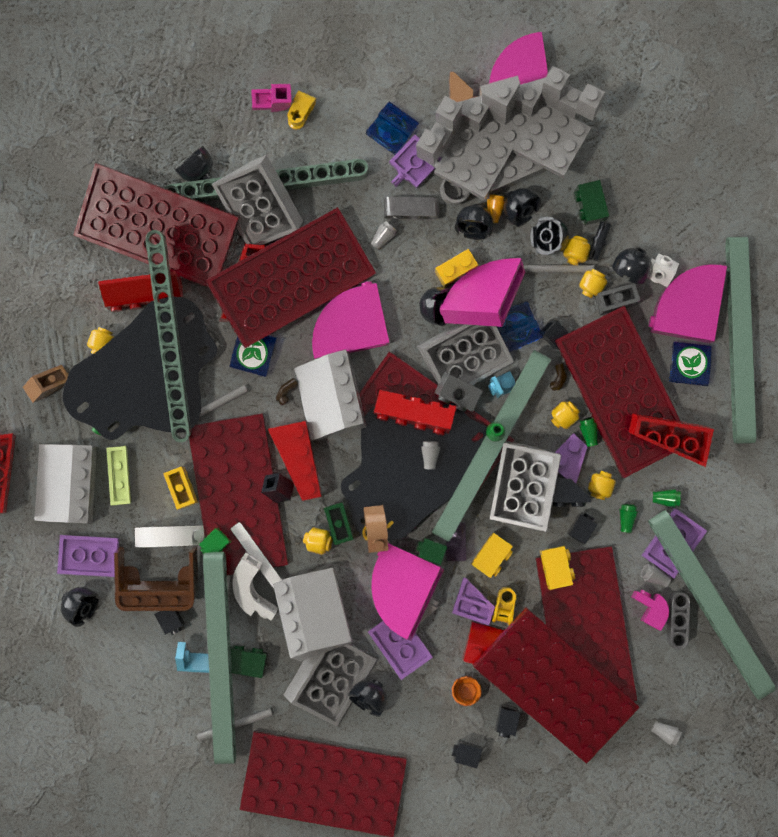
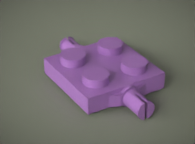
[389,135,441,189]

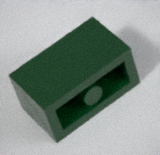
[574,180,609,226]
[324,502,354,545]
[416,538,447,565]
[230,644,268,678]

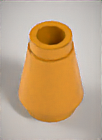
[487,194,505,223]

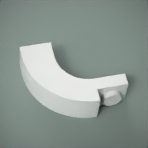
[135,525,205,547]
[232,552,278,620]

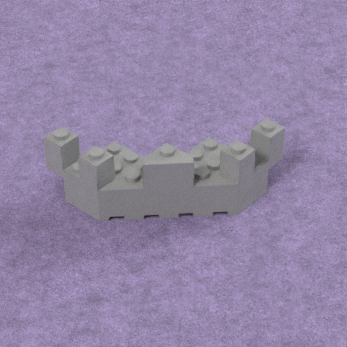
[416,66,605,200]

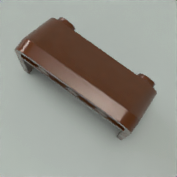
[114,546,198,611]

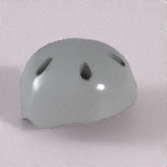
[440,179,470,205]

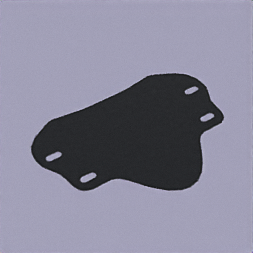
[62,297,217,440]
[341,403,487,541]

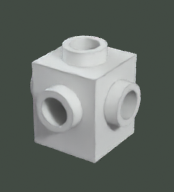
[649,253,679,287]

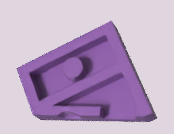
[555,433,587,483]
[452,577,495,625]

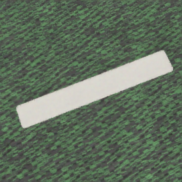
[231,522,281,588]

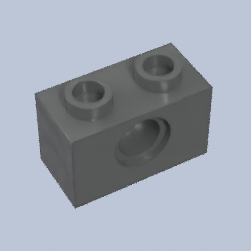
[595,283,640,316]
[434,372,483,412]

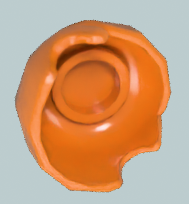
[452,676,482,706]

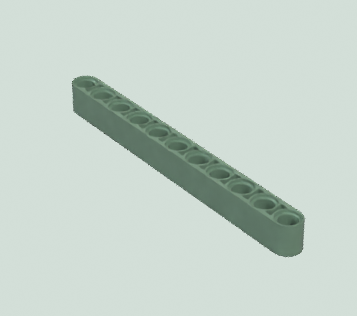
[164,159,368,202]
[146,230,191,442]
[725,237,756,444]
[432,350,551,542]
[648,510,776,700]
[203,552,236,764]

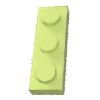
[106,446,131,505]

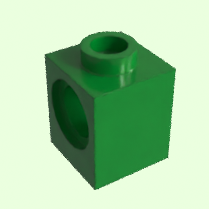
[199,528,232,554]

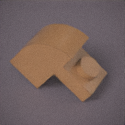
[364,505,388,553]

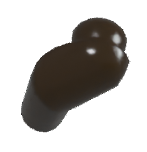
[550,363,568,391]
[276,378,298,406]

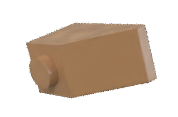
[449,72,477,102]
[23,365,68,403]

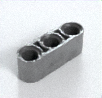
[384,197,439,220]
[667,591,690,649]

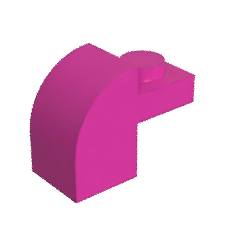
[251,84,292,112]
[631,589,669,631]

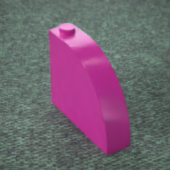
[489,32,548,85]
[440,258,526,327]
[648,265,727,343]
[312,281,389,359]
[371,543,444,641]

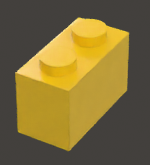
[435,249,478,288]
[163,466,198,510]
[471,533,513,578]
[540,546,575,590]

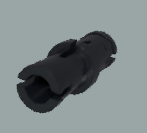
[588,221,612,261]

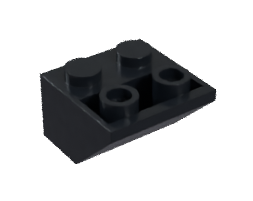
[552,479,591,507]

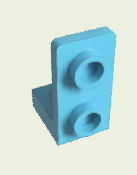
[488,371,516,399]
[175,642,209,673]

